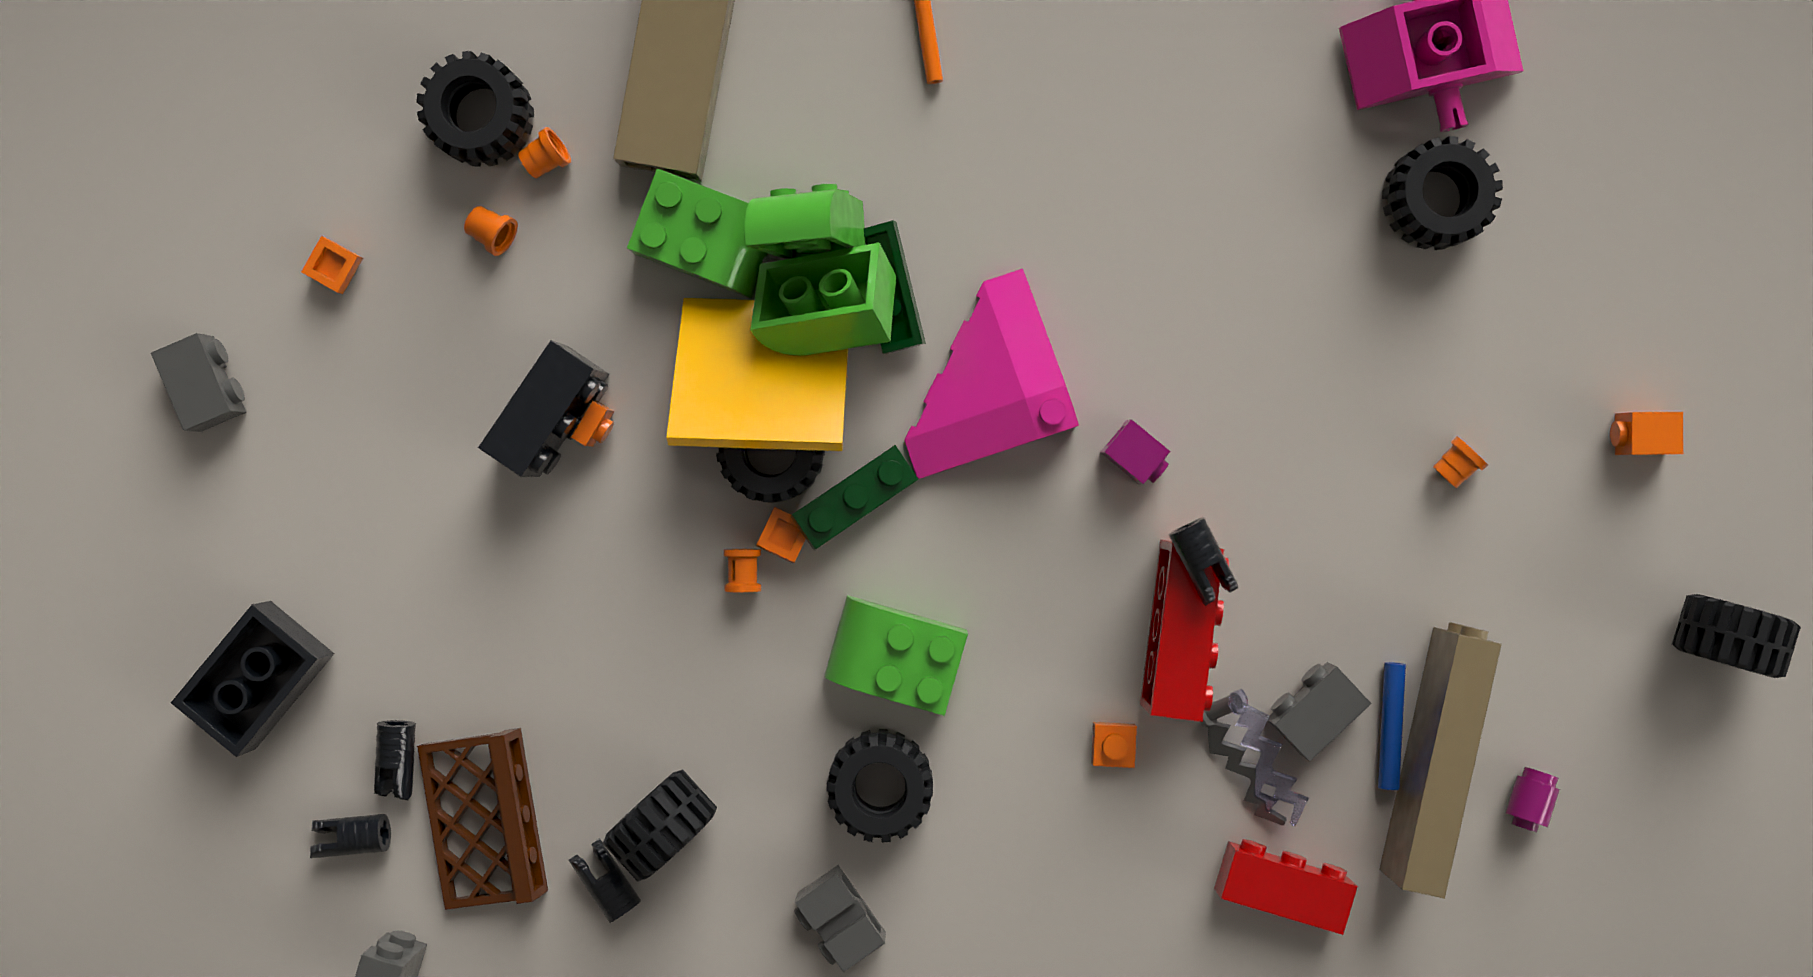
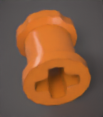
[724,548,761,592]

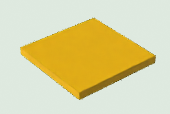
[666,298,849,451]

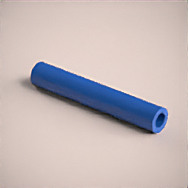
[1378,662,1406,790]

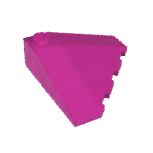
[904,268,1079,479]

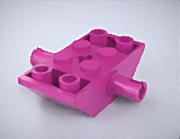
[1339,0,1524,132]

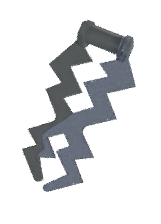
[1201,689,1309,826]

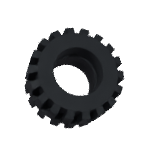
[416,51,534,167]
[1382,136,1503,250]
[716,447,825,503]
[1672,594,1801,678]
[826,729,933,843]
[603,769,717,882]

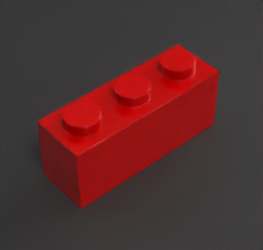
[1214,839,1358,935]

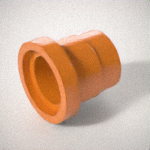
[518,127,571,179]
[464,206,518,256]
[1433,436,1488,489]

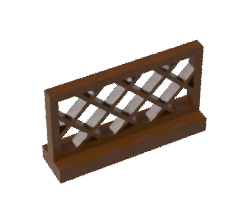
[417,728,548,910]

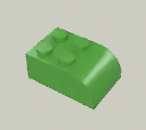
[627,168,768,298]
[745,184,866,259]
[750,242,896,356]
[824,595,968,716]

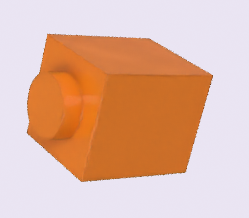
[1610,412,1683,455]

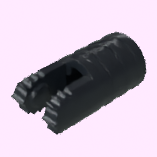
[1169,517,1238,606]
[374,720,416,800]
[310,814,391,858]
[568,838,641,923]

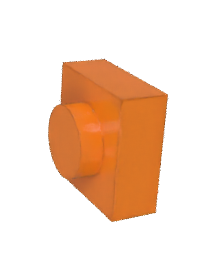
[301,236,363,294]
[571,401,614,447]
[755,507,806,563]
[1091,722,1137,768]

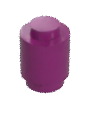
[1505,767,1560,833]

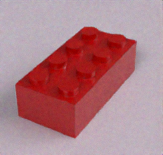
[1140,539,1229,722]

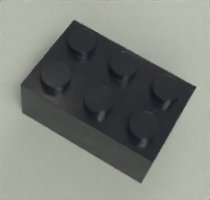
[478,340,609,477]
[171,601,335,757]

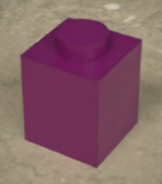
[1100,419,1171,484]

